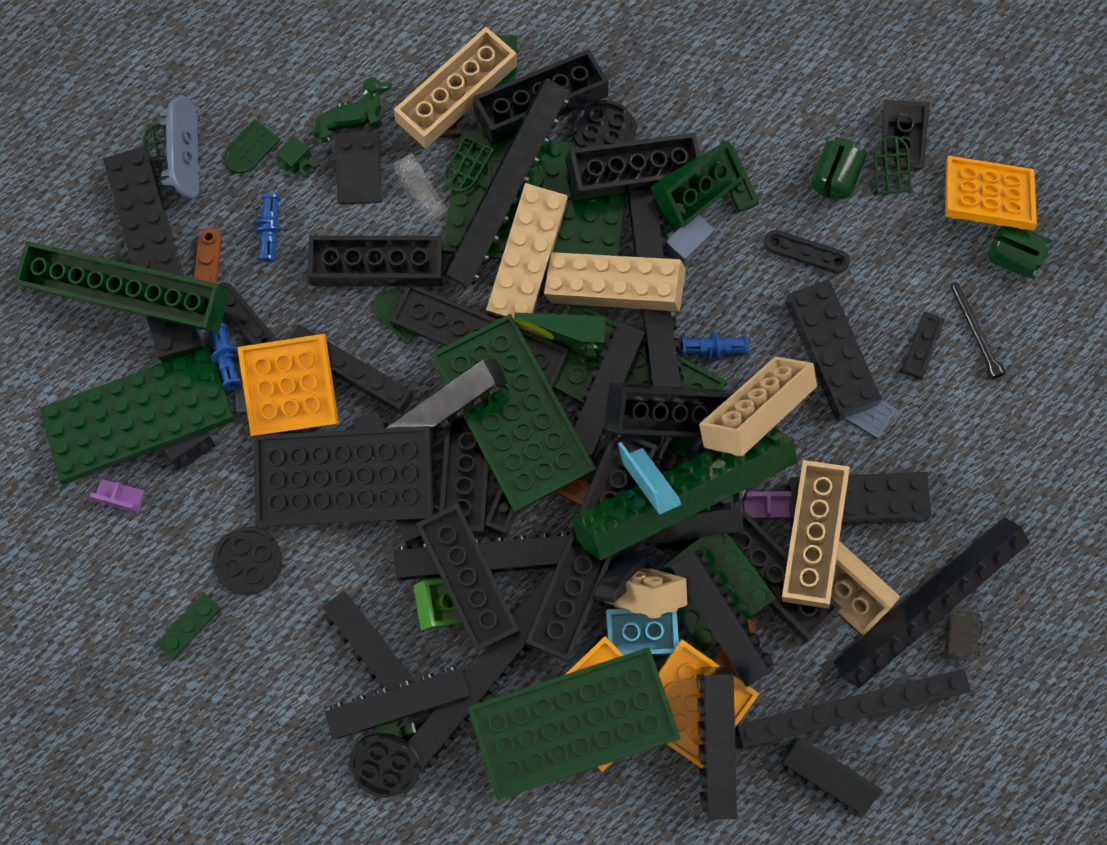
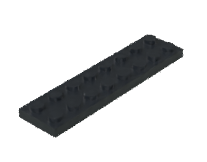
[390,283,570,389]

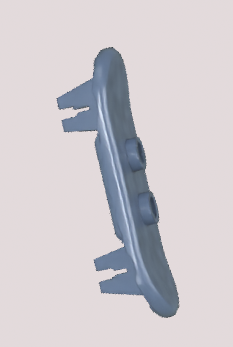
[160,96,199,199]

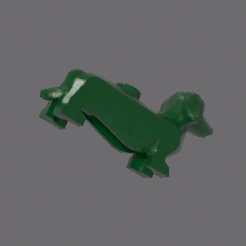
[313,78,392,143]

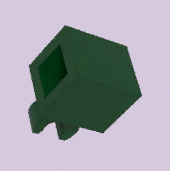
[275,135,317,179]
[373,721,417,738]

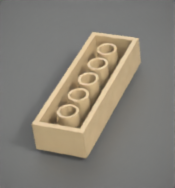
[394,27,517,149]
[486,183,568,320]
[544,252,686,312]
[699,357,817,456]
[782,460,850,609]

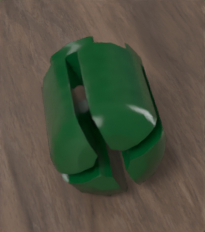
[811,137,868,201]
[988,226,1053,280]

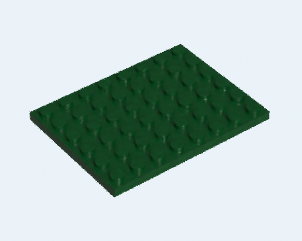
[443,129,626,266]

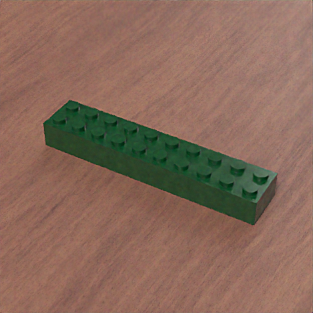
[14,241,230,333]
[572,427,798,561]

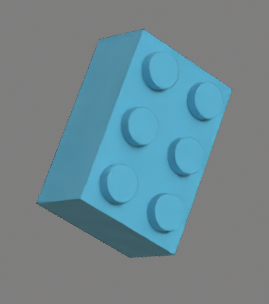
[606,609,679,656]

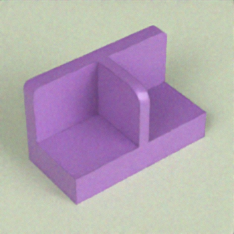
[89,479,146,513]
[743,491,792,519]

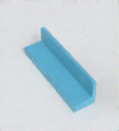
[618,442,681,515]

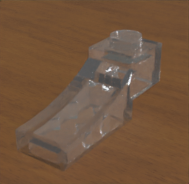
[393,153,449,224]

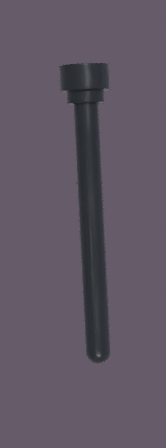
[951,282,1006,380]

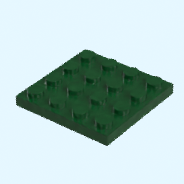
[658,533,778,652]

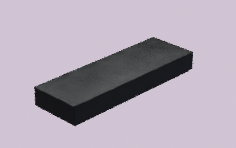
[901,311,945,380]

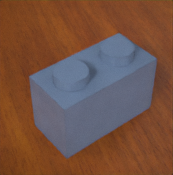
[665,215,715,265]

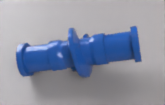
[255,193,283,262]
[208,323,243,391]
[679,332,749,360]

